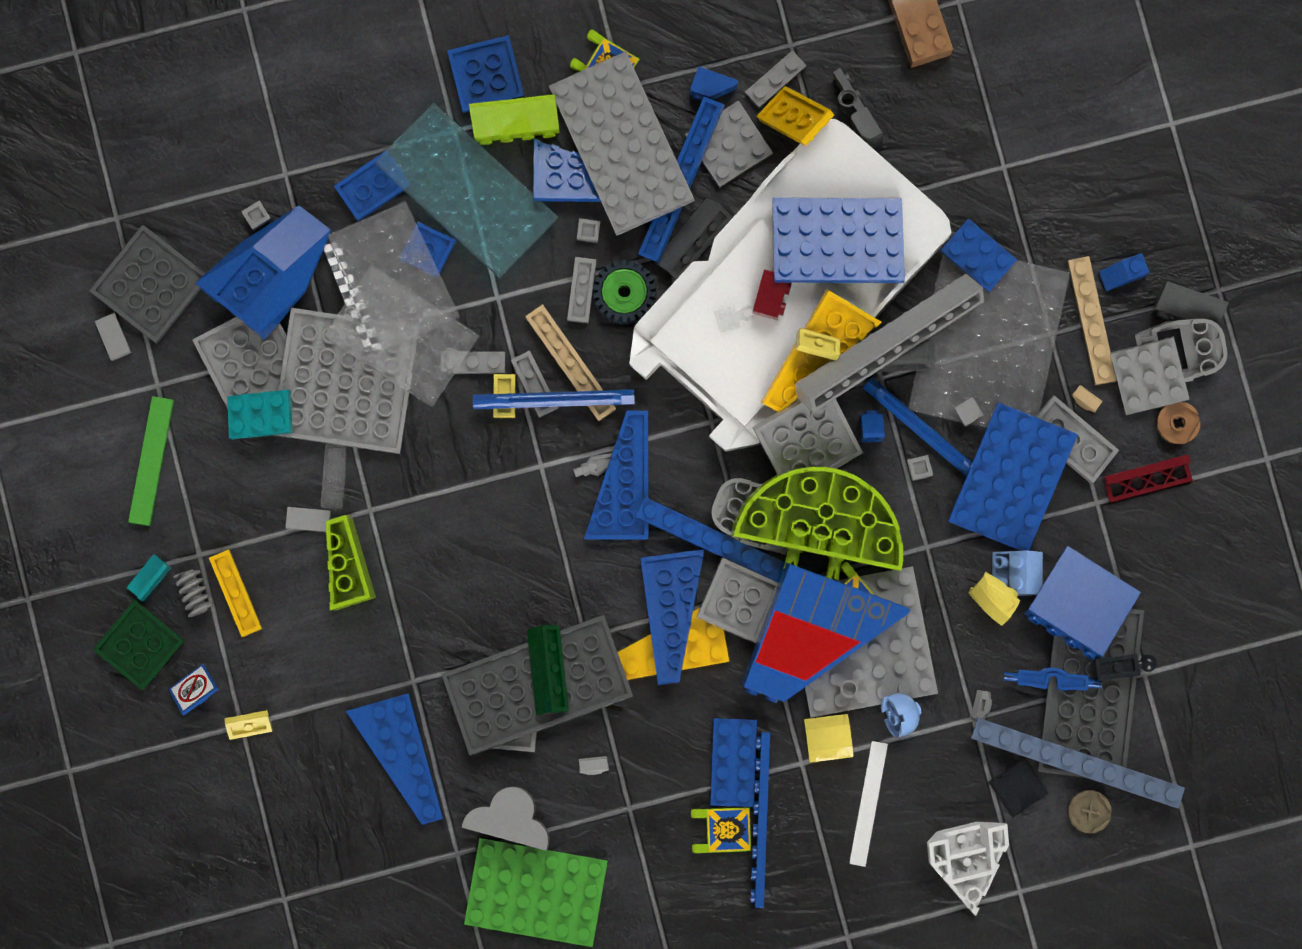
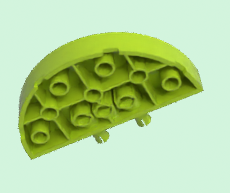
[730,467,903,580]

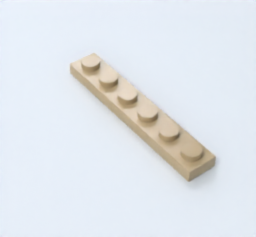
[1067,256,1117,386]
[525,304,616,421]

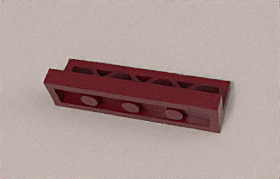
[1102,454,1193,503]

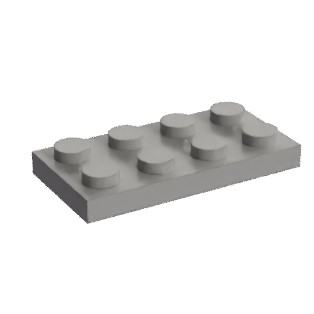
[1036,396,1119,484]

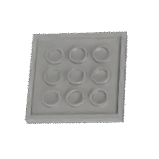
[192,317,287,409]
[752,398,863,475]

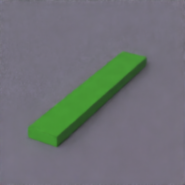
[128,396,174,526]

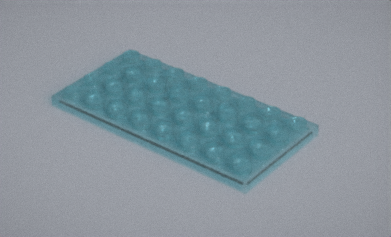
[375,103,558,279]

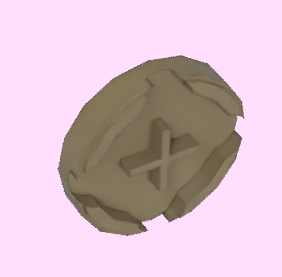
[1068,790,1112,833]

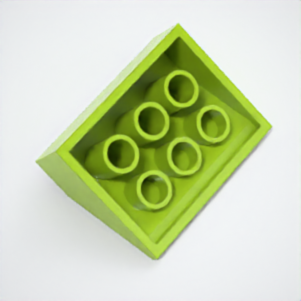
[469,94,560,145]

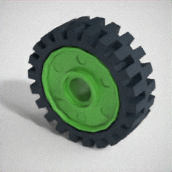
[593,260,656,325]

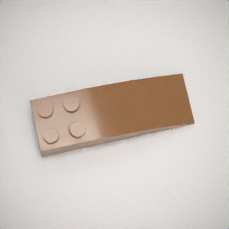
[888,0,953,68]

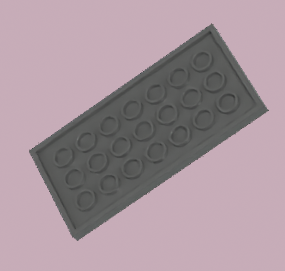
[1037,609,1144,778]
[442,615,634,756]

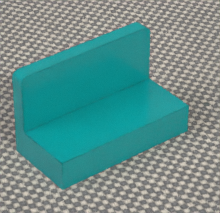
[127,554,171,602]

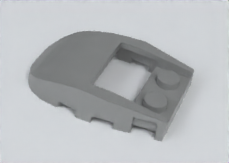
[1135,318,1227,382]
[711,478,787,555]

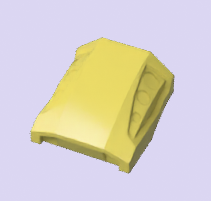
[968,572,1020,626]
[804,714,853,762]

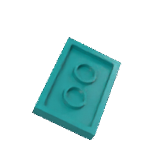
[227,389,293,440]

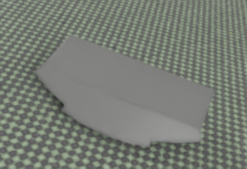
[971,690,992,720]
[579,756,609,775]

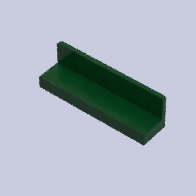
[527,625,569,715]

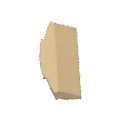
[1072,385,1102,412]

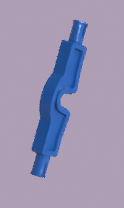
[1003,668,1102,691]

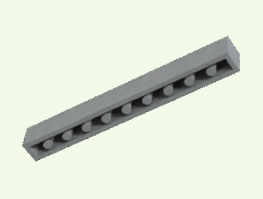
[795,274,984,413]

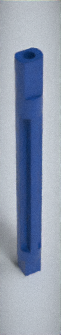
[863,377,972,476]
[473,390,634,409]

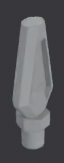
[573,453,612,477]

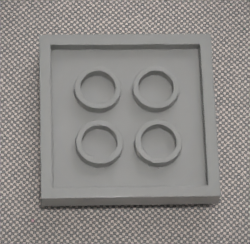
[685,101,773,189]
[1110,337,1190,415]
[696,558,779,644]

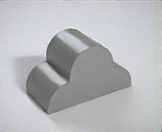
[462,787,550,851]

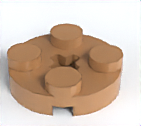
[1156,402,1200,445]

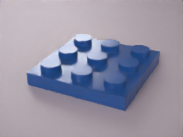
[447,35,525,113]

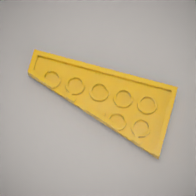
[761,289,882,412]
[618,608,729,680]

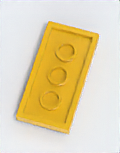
[756,86,834,146]

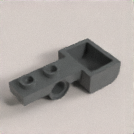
[833,68,883,152]

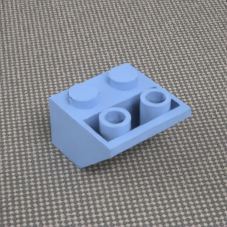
[992,550,1043,596]

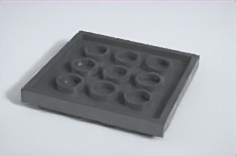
[89,225,205,344]

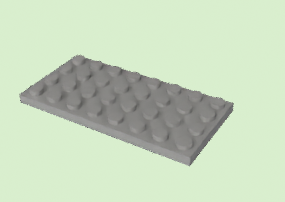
[549,51,695,236]

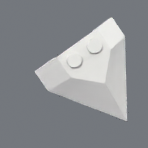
[927,822,1009,916]

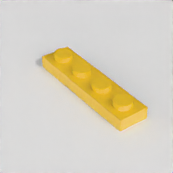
[209,549,263,637]

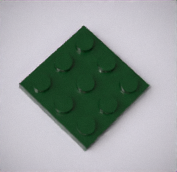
[93,600,185,691]

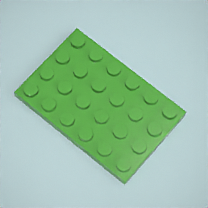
[464,838,608,947]

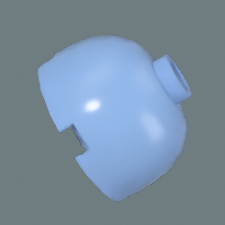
[881,693,921,738]

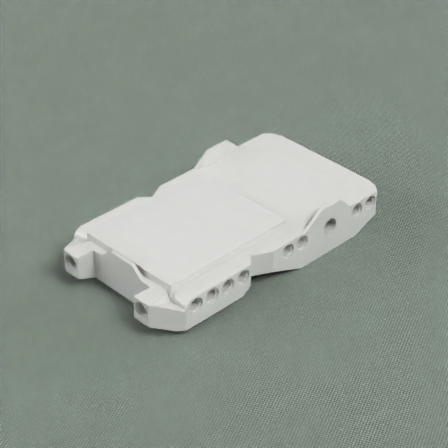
[629,119,951,452]

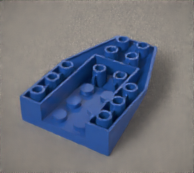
[196,206,331,340]

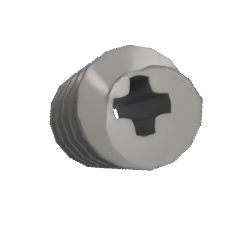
[173,569,213,617]

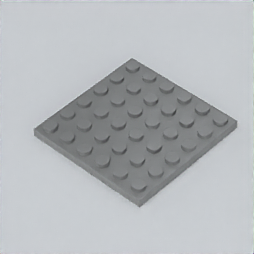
[274,308,419,454]
[805,566,938,718]

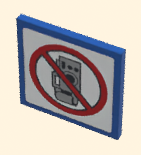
[168,664,219,716]

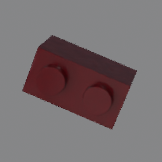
[753,269,792,320]

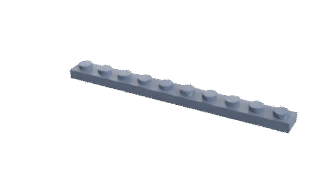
[971,718,1185,809]

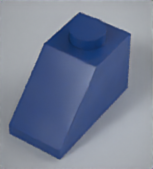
[690,66,738,102]
[1098,253,1150,292]
[860,410,885,442]

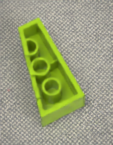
[326,515,376,610]

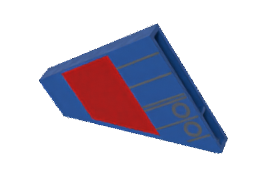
[741,563,911,703]

